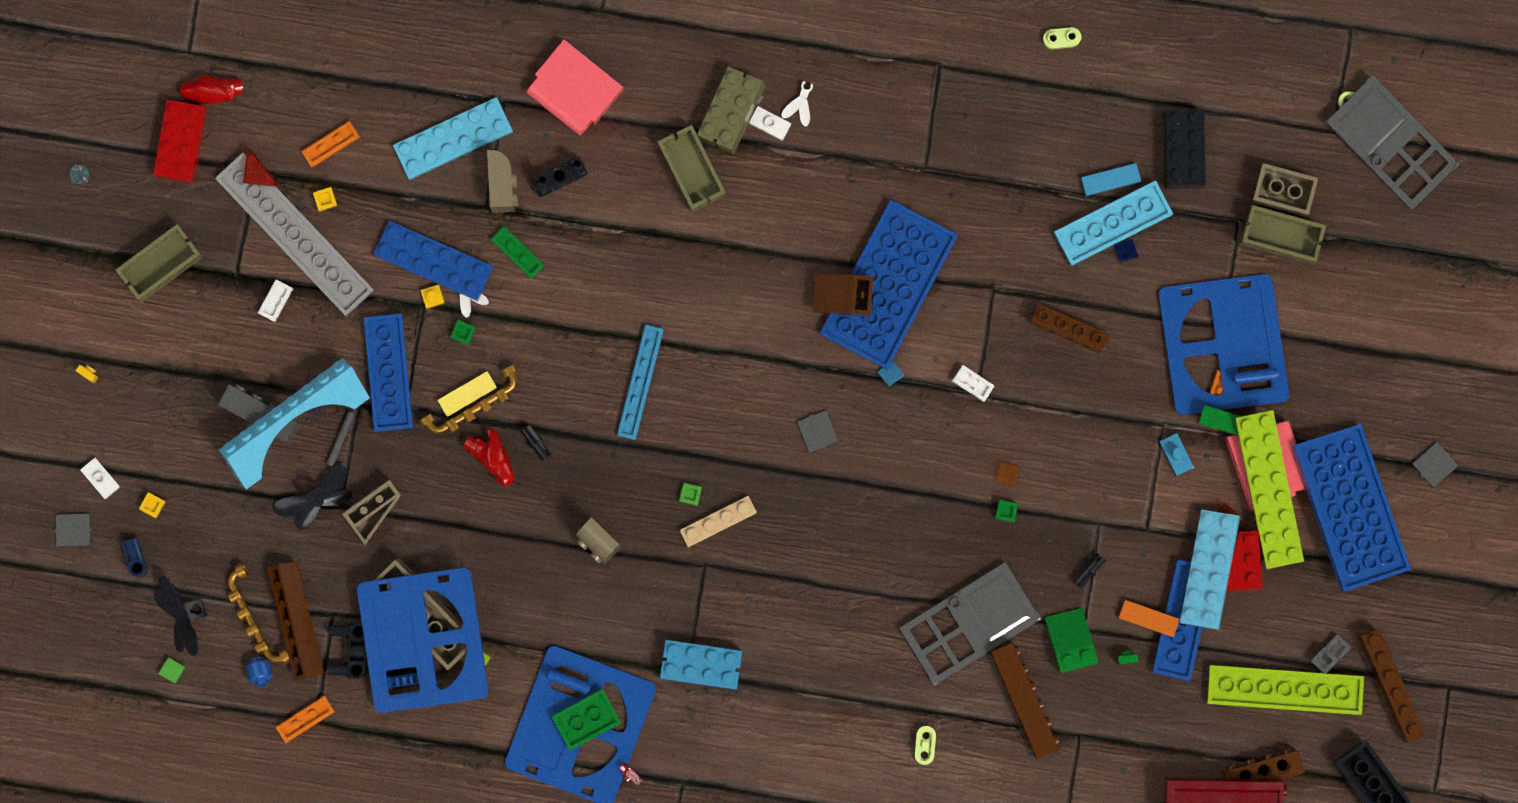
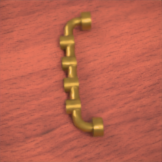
[418,364,518,434]
[227,562,290,664]

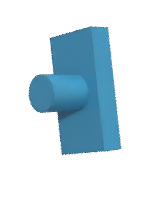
[1159,433,1194,476]

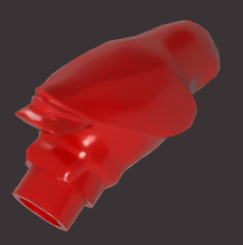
[179,75,243,105]
[464,428,515,487]

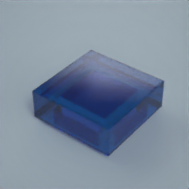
[1114,239,1139,263]

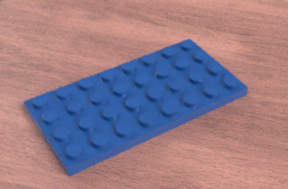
[820,200,958,370]
[1291,424,1411,593]

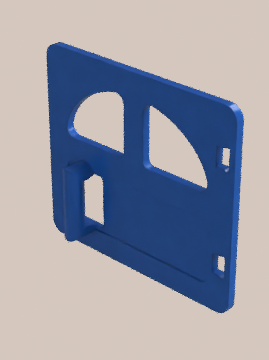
[1159,274,1289,415]
[357,568,489,713]
[505,646,656,803]

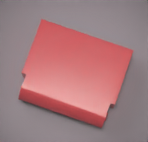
[526,40,624,136]
[1225,421,1306,511]

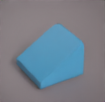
[877,361,904,387]

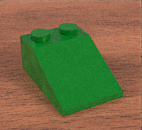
[1044,608,1098,673]

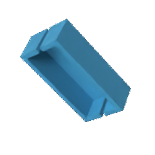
[660,640,742,690]

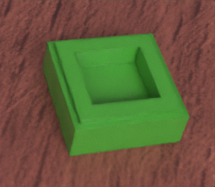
[679,483,702,506]
[158,657,186,684]

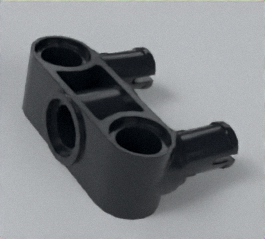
[530,156,588,197]
[327,623,368,679]

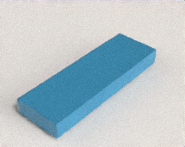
[1081,163,1141,196]

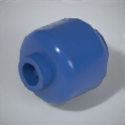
[246,657,273,687]

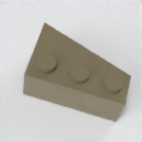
[342,479,401,545]

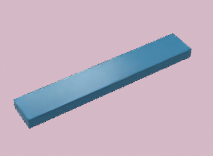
[617,324,664,440]

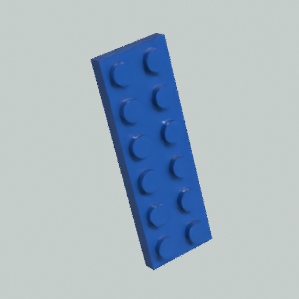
[373,221,494,302]
[364,314,413,432]
[1152,560,1202,681]

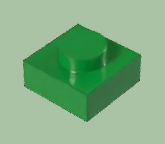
[451,320,476,346]
[995,500,1018,523]
[1117,651,1138,665]

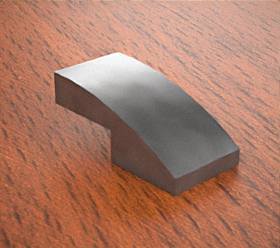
[1311,634,1352,674]

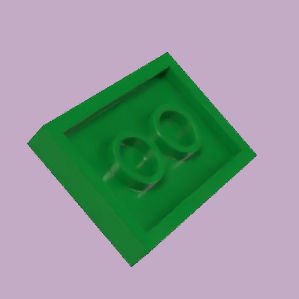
[552,689,621,751]

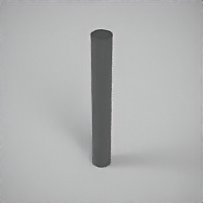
[326,411,355,467]

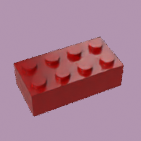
[153,100,208,184]

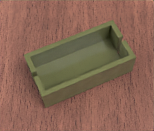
[697,66,765,154]
[657,125,726,212]
[1240,205,1326,265]
[116,224,203,303]

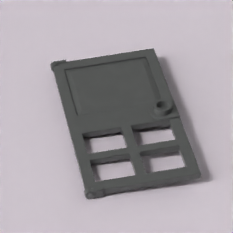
[1326,74,1460,210]
[899,562,1042,686]

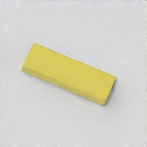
[438,371,497,417]

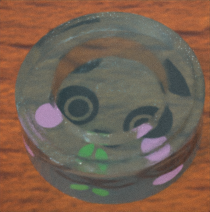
[70,165,90,185]

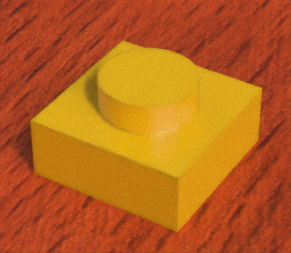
[313,187,337,212]
[421,285,445,309]
[76,365,98,383]
[139,492,166,519]

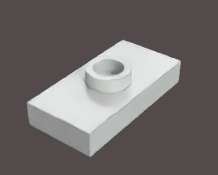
[749,106,791,141]
[258,280,293,322]
[952,365,994,402]
[81,458,120,499]

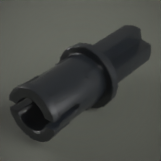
[521,425,551,461]
[1074,553,1106,588]

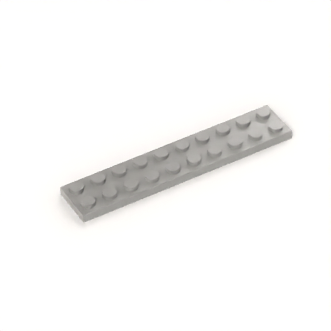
[215,153,374,317]

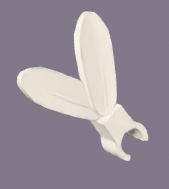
[782,81,813,126]
[460,294,489,317]

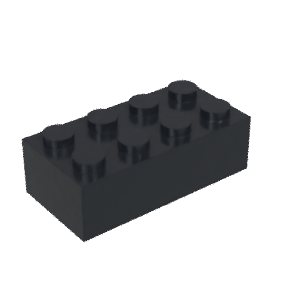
[1163,109,1206,189]
[1332,740,1411,803]

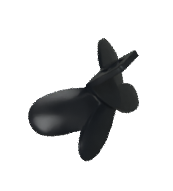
[273,462,352,529]
[154,576,207,656]

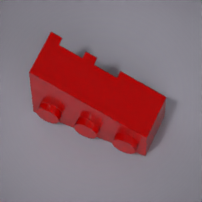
[1226,531,1263,592]

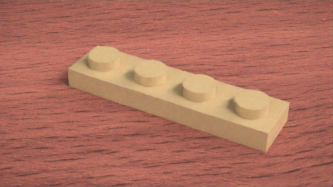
[680,496,757,548]

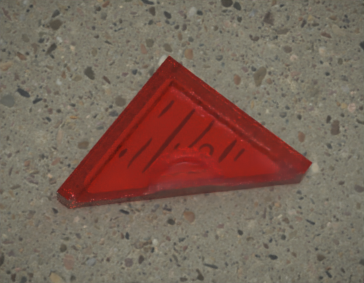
[243,148,279,187]

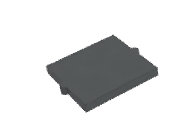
[797,410,839,453]
[1412,442,1458,488]
[54,514,92,547]

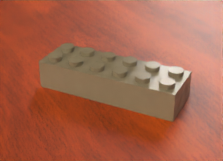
[374,558,467,670]

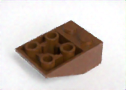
[812,274,874,317]

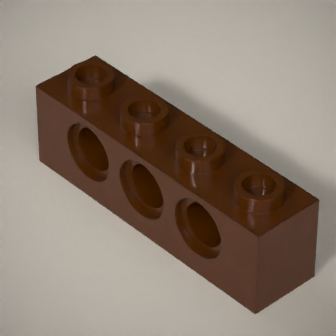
[1030,304,1109,354]
[1222,748,1305,779]

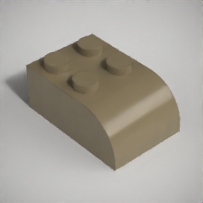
[487,150,518,213]
[1253,163,1318,218]
[576,517,621,564]

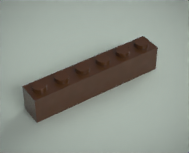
[267,561,324,681]
[1358,629,1426,743]
[990,643,1060,759]

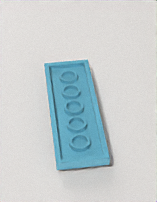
[393,97,513,180]
[1054,181,1173,266]
[1180,510,1240,630]

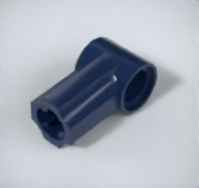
[122,538,148,578]

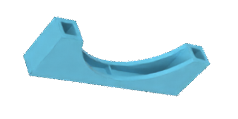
[218,358,370,490]

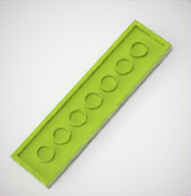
[1235,410,1304,569]
[1207,665,1364,715]

